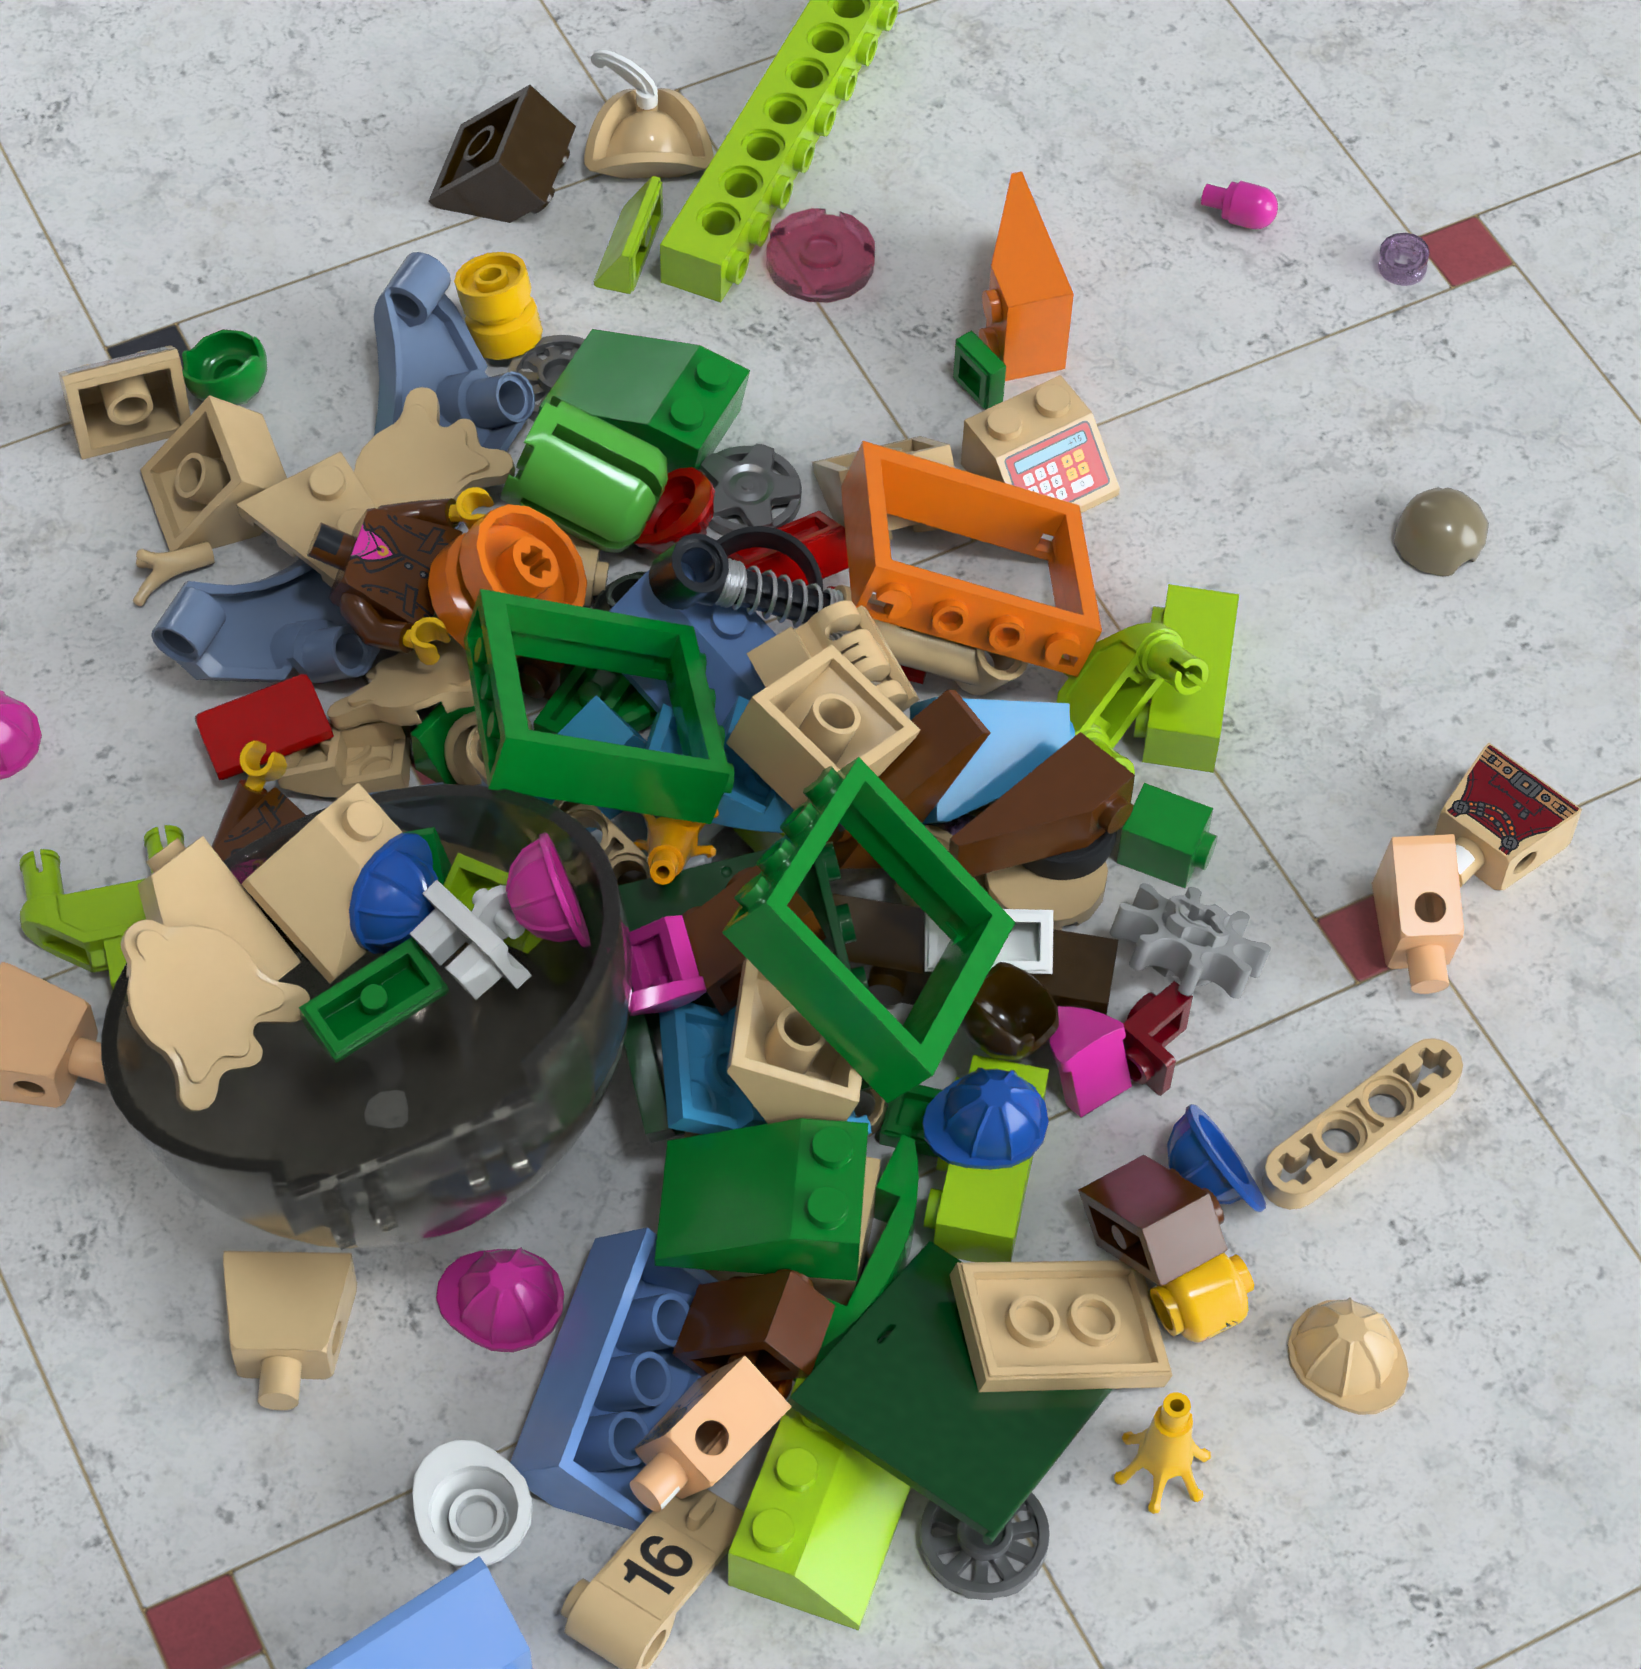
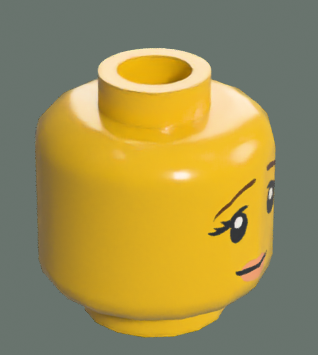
[1150,1253,1254,1343]

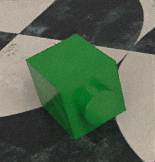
[1117,783,1218,889]

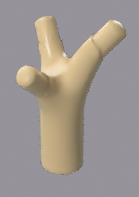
[133,541,215,606]

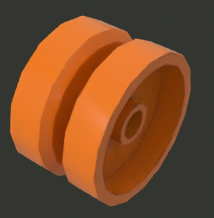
[428,504,587,658]

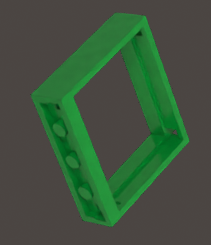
[464,589,735,824]
[722,757,1016,1103]

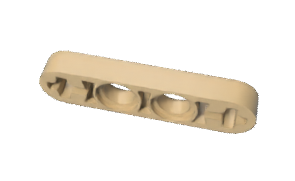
[1261,1038,1463,1210]

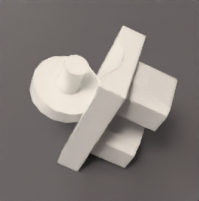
[410,880,532,1000]

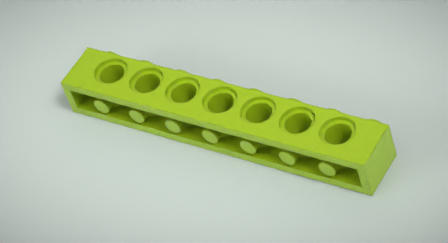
[660,0,899,303]

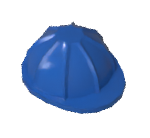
[349,833,438,954]
[922,1067,1049,1170]
[1167,1104,1266,1212]

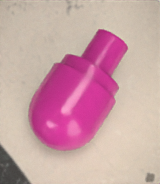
[1201,181,1278,229]

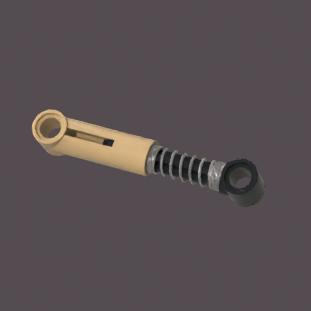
[649,533,1028,695]

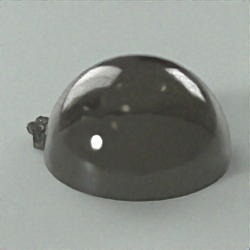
[101,784,633,1250]

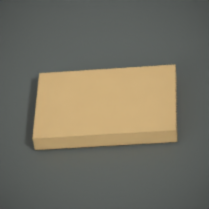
[950,1260,1173,1392]

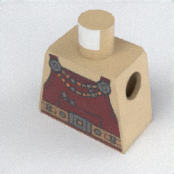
[1434,743,1582,890]

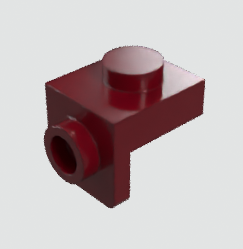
[1123,981,1193,1096]

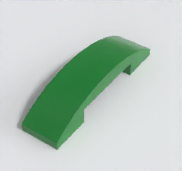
[793,1134,919,1382]

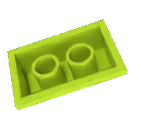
[728,1377,911,1631]

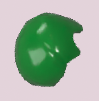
[182,329,267,405]

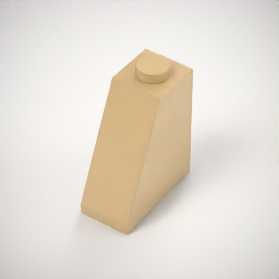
[138,836,301,981]

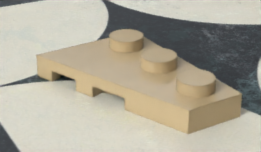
[236,451,377,587]

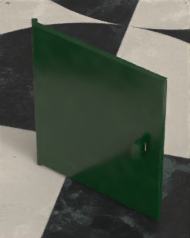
[788,1241,1113,1545]

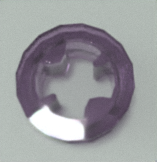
[1378,233,1430,286]

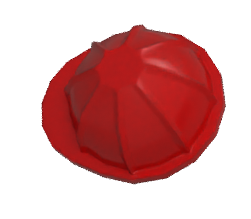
[634,467,715,554]

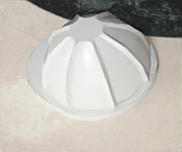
[413,1440,533,1567]

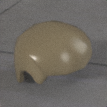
[1394,487,1489,576]

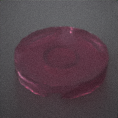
[766,208,875,303]

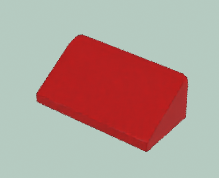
[727,511,849,586]
[195,674,334,781]

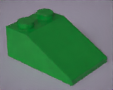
[538,329,750,473]
[654,1118,868,1281]

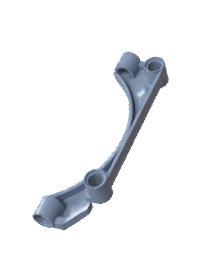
[151,252,535,684]

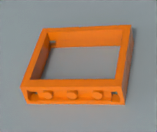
[841,441,1102,677]

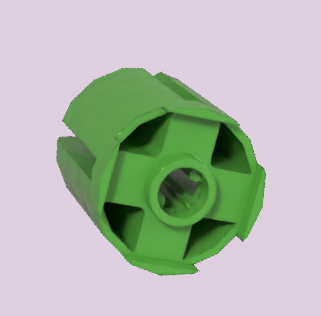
[500,395,668,553]

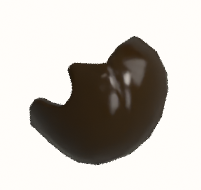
[961,962,1059,1060]

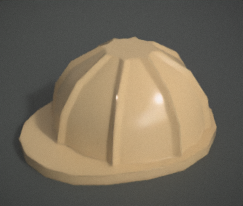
[1287,1297,1409,1415]

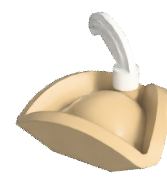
[584,50,714,179]

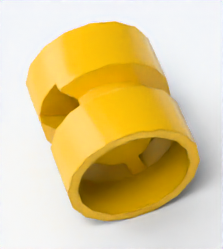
[454,252,543,360]

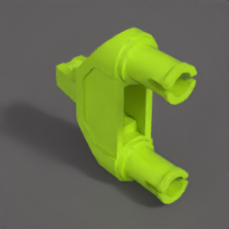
[1056,623,1209,774]
[19,825,184,1003]

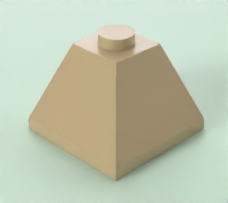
[241,783,403,984]
[727,958,862,1124]

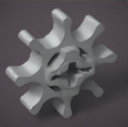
[1109,883,1271,999]

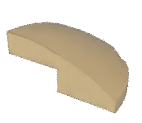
[277,721,411,798]

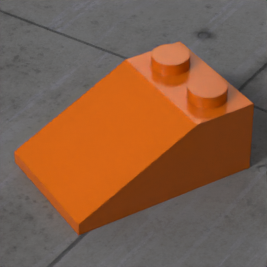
[979,171,1074,381]

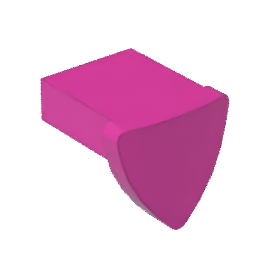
[619,915,707,1016]
[1049,1006,1132,1117]

